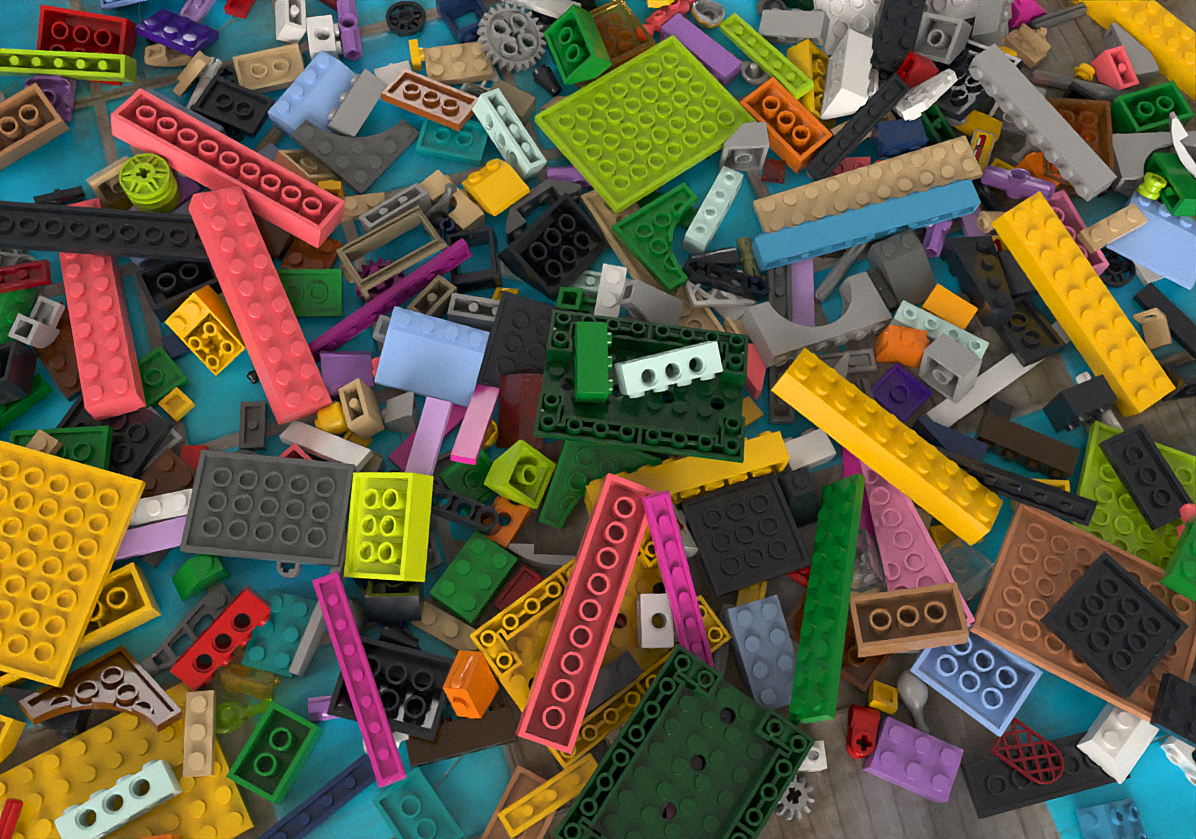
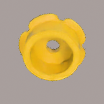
[1074,63,1095,82]

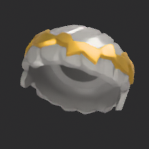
[691,0,725,29]

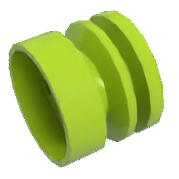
[119,153,181,213]

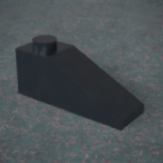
[584,650,643,715]
[2,686,91,739]

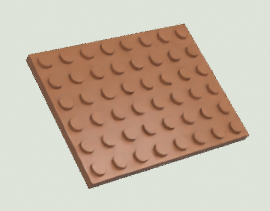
[969,502,1196,723]

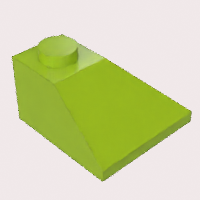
[484,440,556,509]

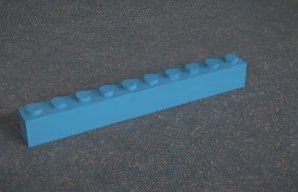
[751,179,981,272]

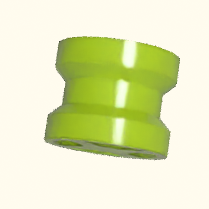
[1136,172,1167,200]

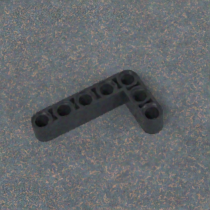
[389,469,501,536]

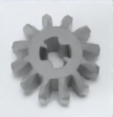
[775,773,815,821]

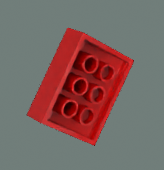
[36,4,138,86]

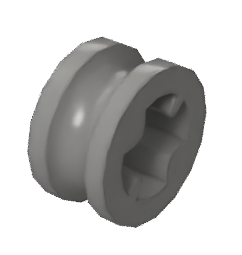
[276,561,302,579]

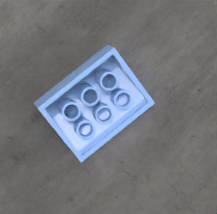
[268,50,355,138]
[1106,190,1196,290]
[374,306,490,408]
[910,625,1043,737]

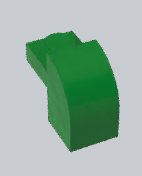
[556,287,597,315]

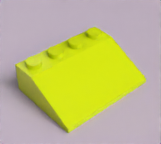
[344,472,434,582]

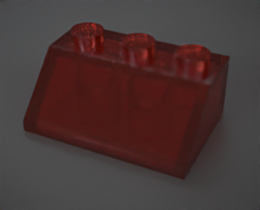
[496,374,546,451]

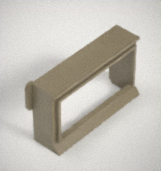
[336,205,449,303]

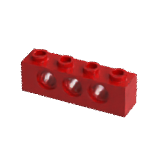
[170,584,272,691]

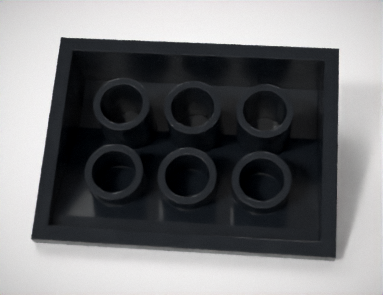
[497,192,610,302]
[326,636,455,741]

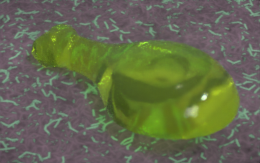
[215,698,273,734]

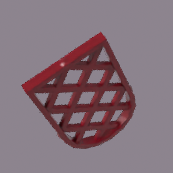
[989,717,1064,785]

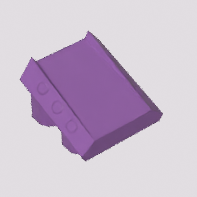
[24,75,77,123]
[320,351,376,401]

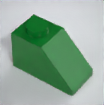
[171,554,231,602]

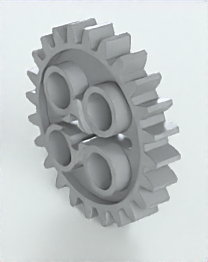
[477,2,547,73]

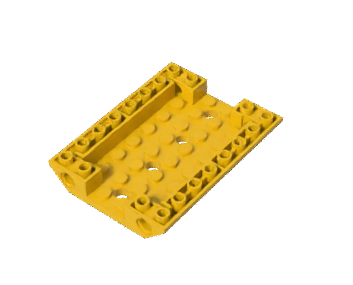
[469,524,731,769]

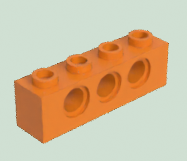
[482,461,556,552]

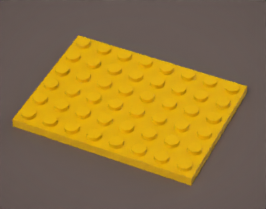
[0,440,146,688]
[0,682,256,839]

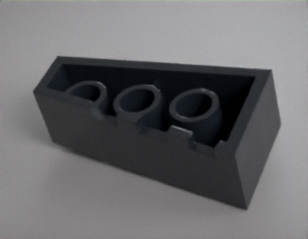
[939,236,1015,327]

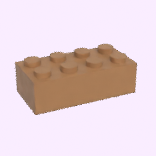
[0,82,70,170]
[849,582,969,658]

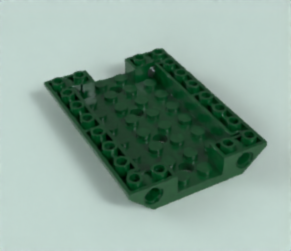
[533,309,749,463]
[552,644,816,839]

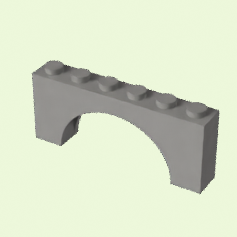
[1101,131,1196,191]
[741,272,893,367]
[615,279,684,397]

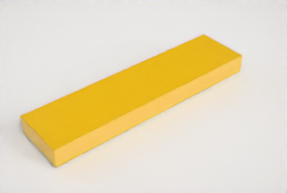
[497,752,598,839]

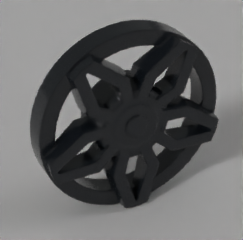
[386,1,426,37]
[1099,248,1136,288]

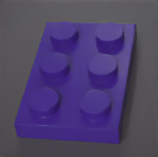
[135,9,219,57]

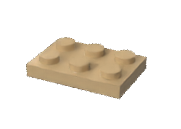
[423,42,494,86]
[233,43,304,94]

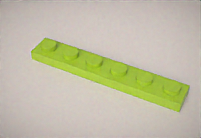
[719,13,814,100]

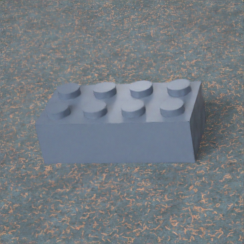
[722,595,797,709]

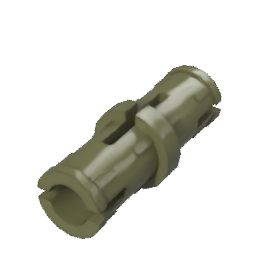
[736,237,761,278]

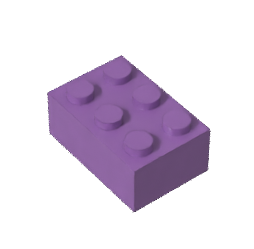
[862,716,964,804]

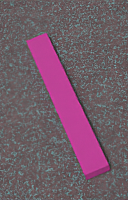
[641,490,715,669]
[312,571,407,788]

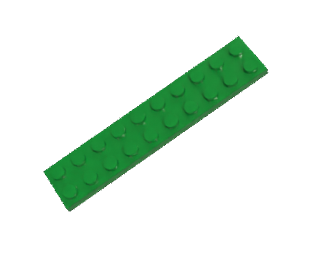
[788,473,865,725]

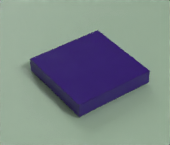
[871,362,933,424]

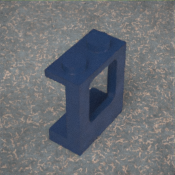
[435,0,498,44]

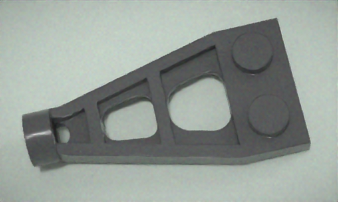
[141,584,250,679]

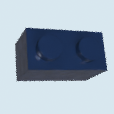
[871,117,927,158]

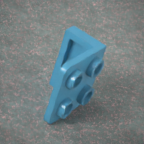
[1075,798,1148,839]

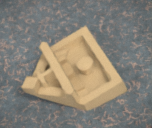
[1004,23,1051,69]
[172,51,211,97]

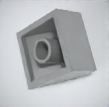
[913,12,973,65]
[718,121,770,172]

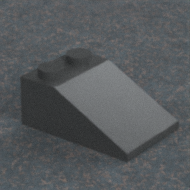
[865,228,937,309]

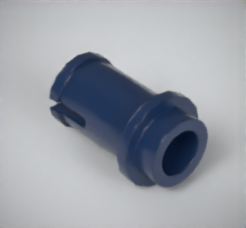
[440,218,456,244]

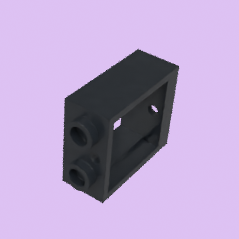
[447,226,503,294]

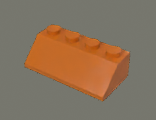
[740,77,833,174]

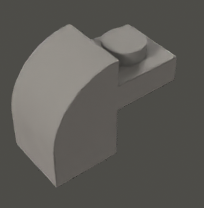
[8,295,66,348]

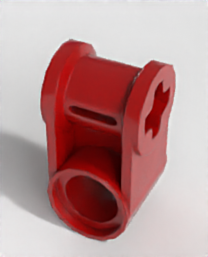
[846,704,880,759]

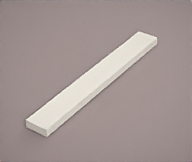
[924,321,1071,428]

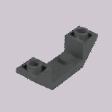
[505,179,582,245]

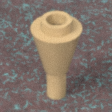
[976,211,1007,233]

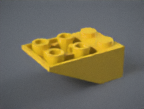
[165,285,246,376]

